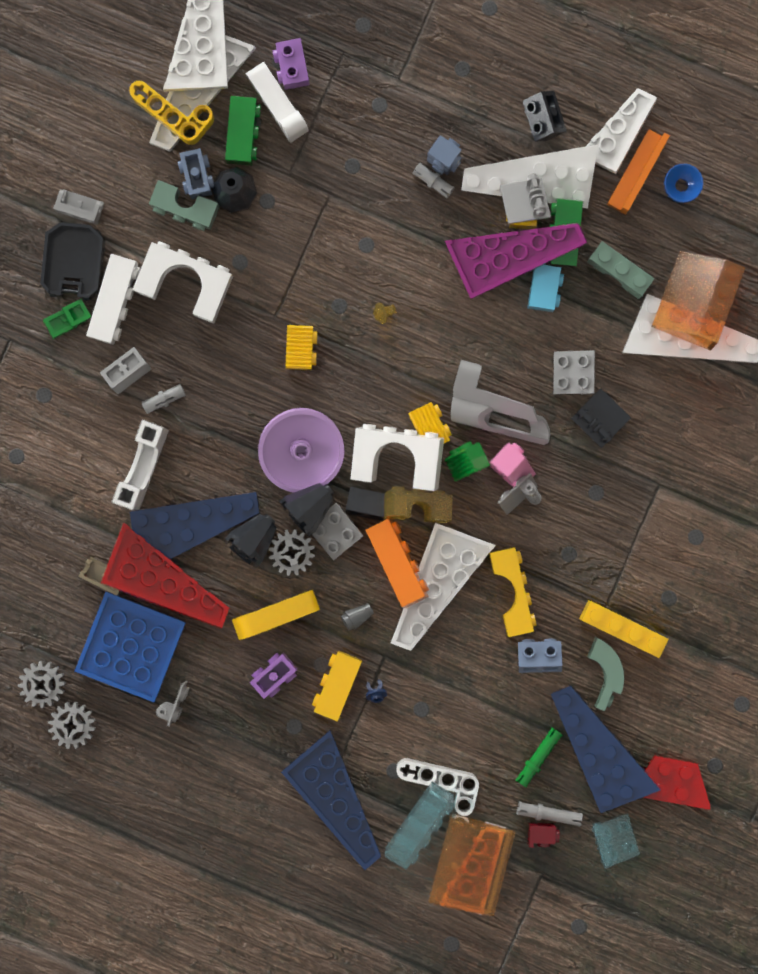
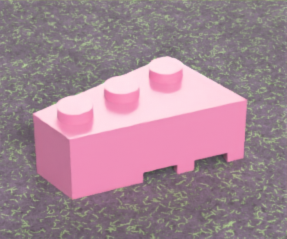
[489,443,536,488]

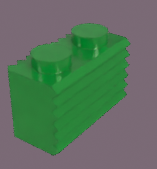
[445,441,490,481]

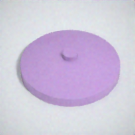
[258,408,344,492]

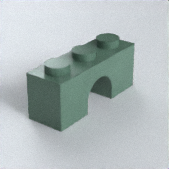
[149,180,220,231]
[587,241,655,299]

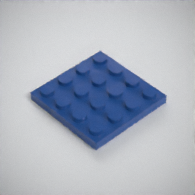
[75,591,186,702]

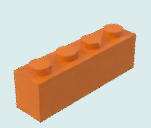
[366,519,429,608]

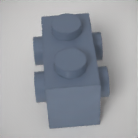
[427,135,462,176]
[178,148,214,199]
[518,638,562,673]

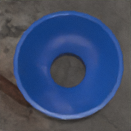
[664,164,703,203]

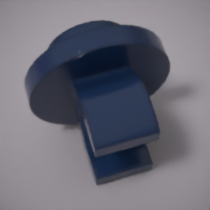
[366,680,387,703]

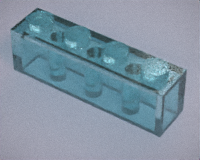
[384,781,455,870]

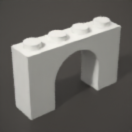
[133,241,233,324]
[112,420,169,510]
[351,424,444,491]

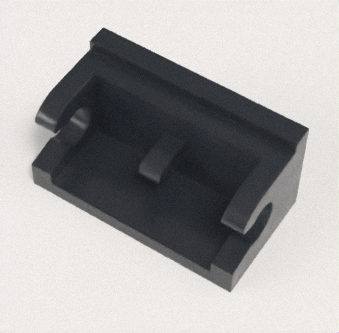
[345,487,392,521]

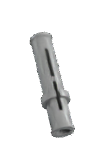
[517,801,583,827]

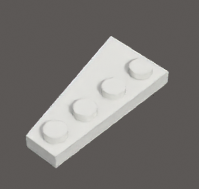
[587,88,657,174]

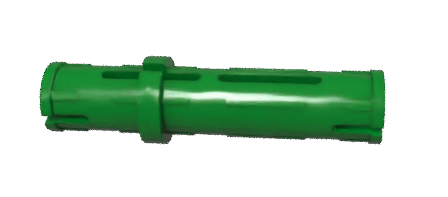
[515,727,563,788]

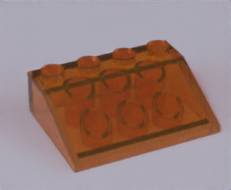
[651,251,745,351]
[429,814,516,916]

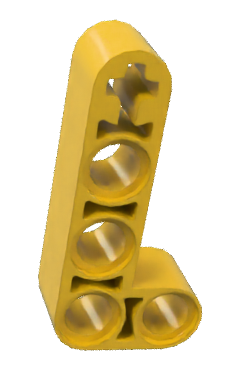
[129,81,214,145]
[232,590,320,640]

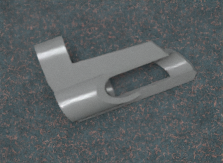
[451,360,550,445]

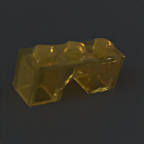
[384,487,452,524]

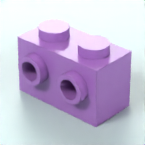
[273,38,309,90]
[250,652,298,699]

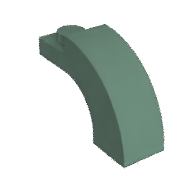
[587,637,624,711]

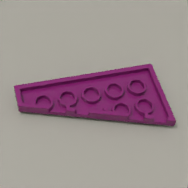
[445,223,588,299]

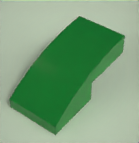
[43,299,92,340]

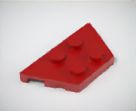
[643,755,710,810]

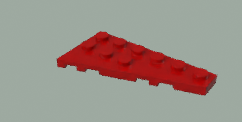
[100,523,229,629]

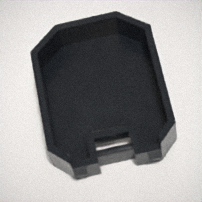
[40,222,106,301]

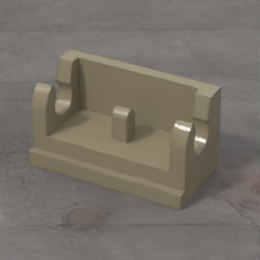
[78,557,122,595]

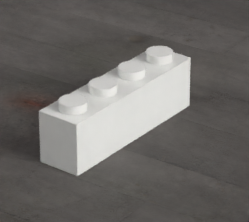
[86,254,140,345]

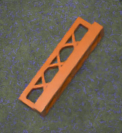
[607,129,670,215]

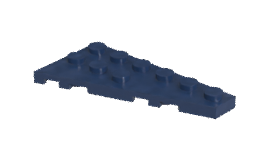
[130,492,260,559]
[551,685,661,813]
[281,730,381,870]

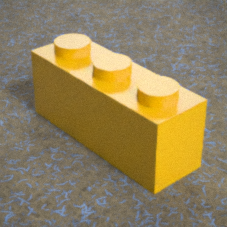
[312,650,362,722]

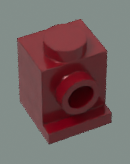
[527,822,560,848]

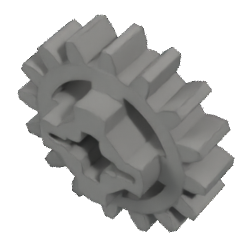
[269,529,315,576]
[18,661,66,708]
[48,702,96,749]

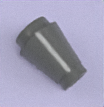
[341,603,374,631]

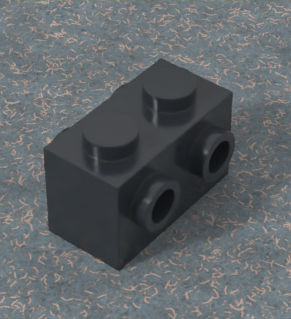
[522,91,567,142]

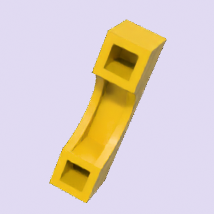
[489,547,536,637]
[579,600,669,658]

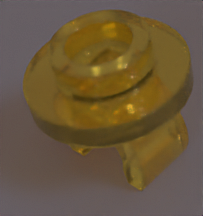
[373,302,396,324]

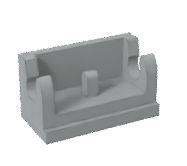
[53,189,104,225]
[100,347,152,394]

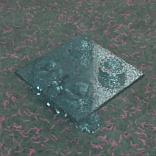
[591,813,640,869]

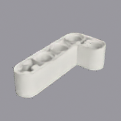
[245,62,308,143]
[397,758,479,816]

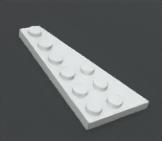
[163,0,228,92]
[149,35,256,152]
[461,144,598,209]
[622,294,758,363]
[391,523,496,651]

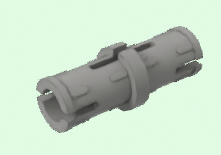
[412,162,455,199]
[141,384,186,414]

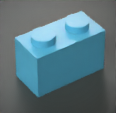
[528,265,564,312]

